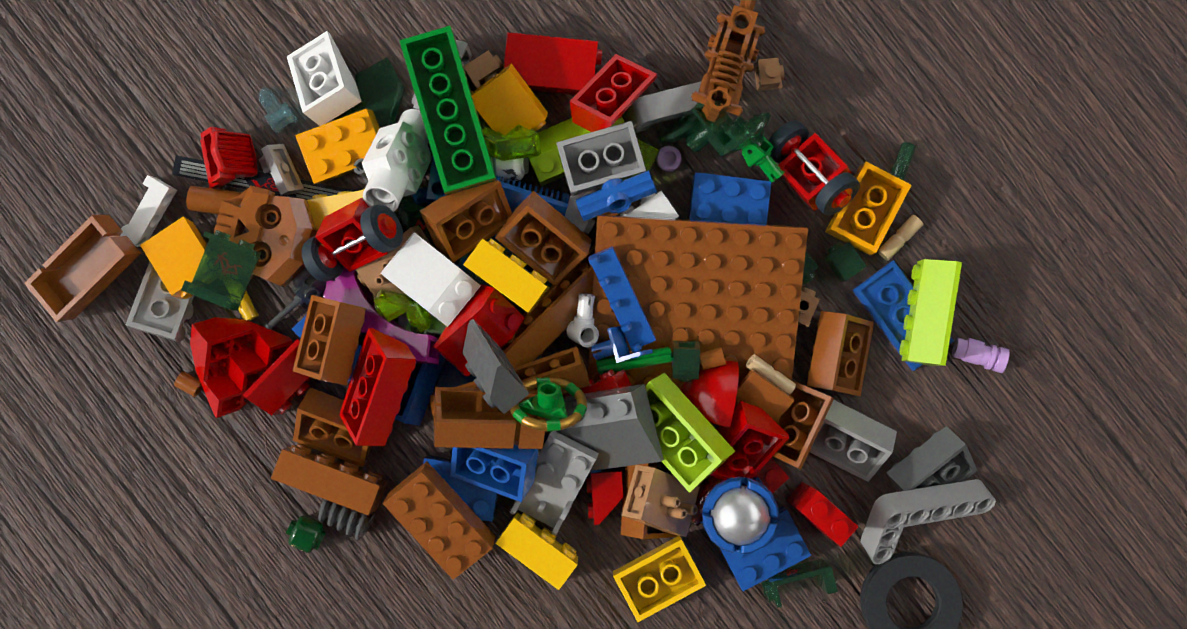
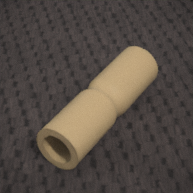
[877,215,924,261]
[746,354,796,395]

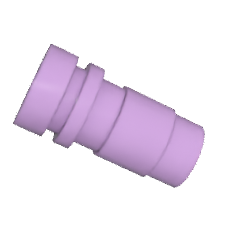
[952,338,1009,373]

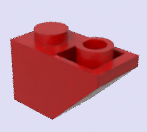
[586,469,623,525]

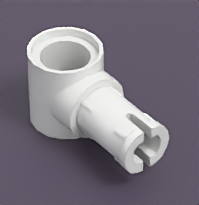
[567,294,599,347]

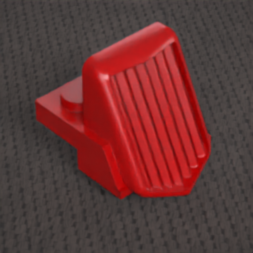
[200,127,258,188]

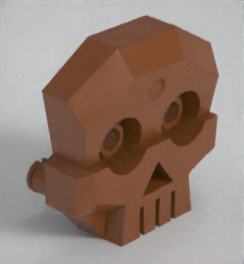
[210,185,317,287]

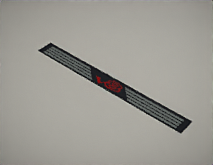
[172,155,356,200]

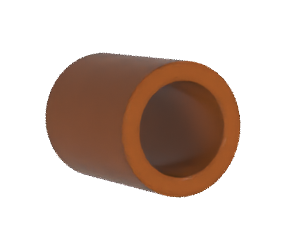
[699,347,726,370]
[174,371,203,397]

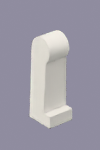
[120,175,177,247]

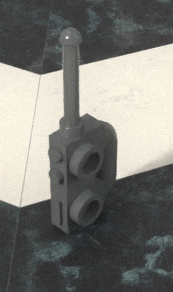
[264,267,336,330]

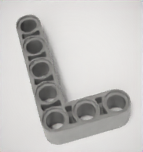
[860,479,996,564]

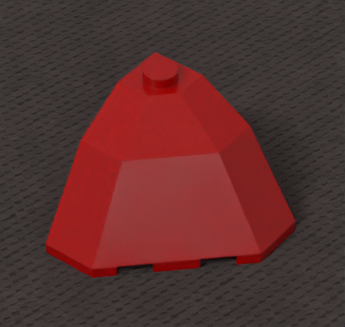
[190,317,292,418]

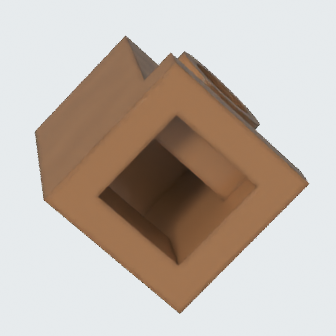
[463,50,504,89]
[754,58,784,91]
[798,287,820,328]

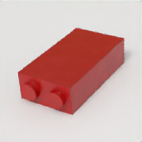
[504,32,602,95]
[786,482,859,547]

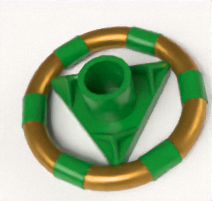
[510,377,587,432]

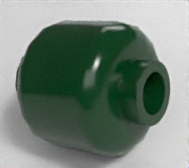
[285,515,326,553]

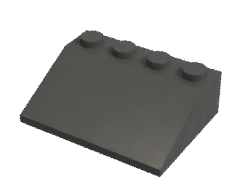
[545,384,664,471]

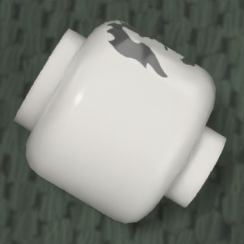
[491,148,529,181]

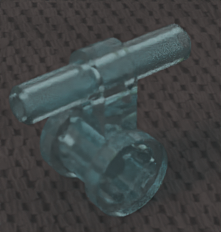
[258,87,299,135]

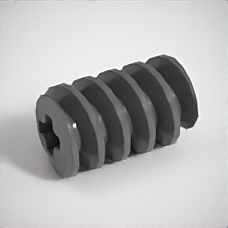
[318,499,376,540]

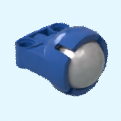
[700,476,779,554]

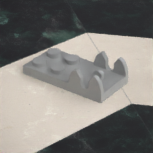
[125,244,212,342]
[510,431,599,536]

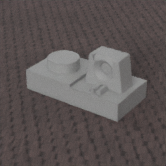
[259,144,304,195]

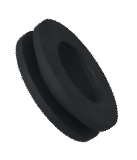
[860,552,962,629]

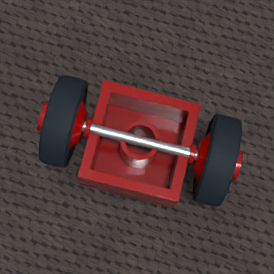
[769,120,860,215]
[302,197,403,282]

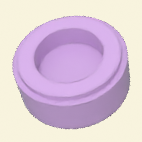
[656,146,681,172]

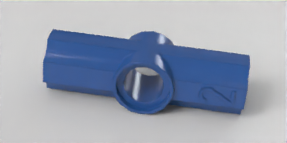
[576,171,657,221]

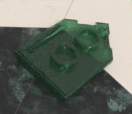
[344,57,405,128]

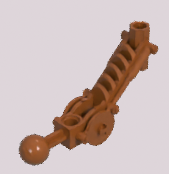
[691,0,765,122]

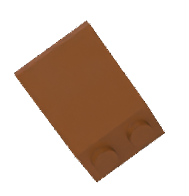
[420,180,512,263]

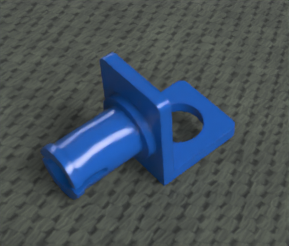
[591,326,653,363]

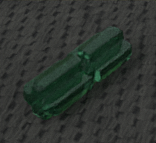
[891,142,916,181]

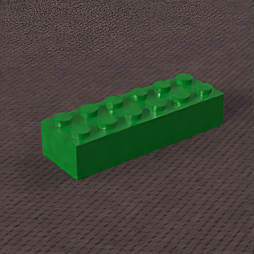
[399,26,497,196]

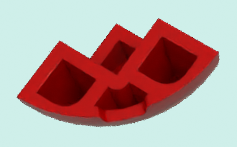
[680,361,739,428]

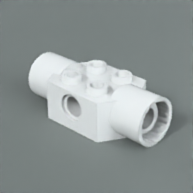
[362,109,432,212]

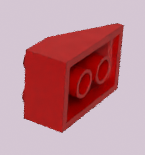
[433,284,525,376]

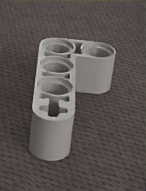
[623,82,719,133]

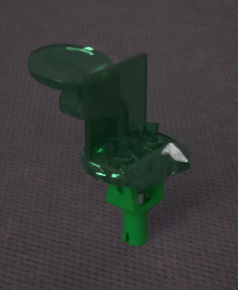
[657,102,784,183]

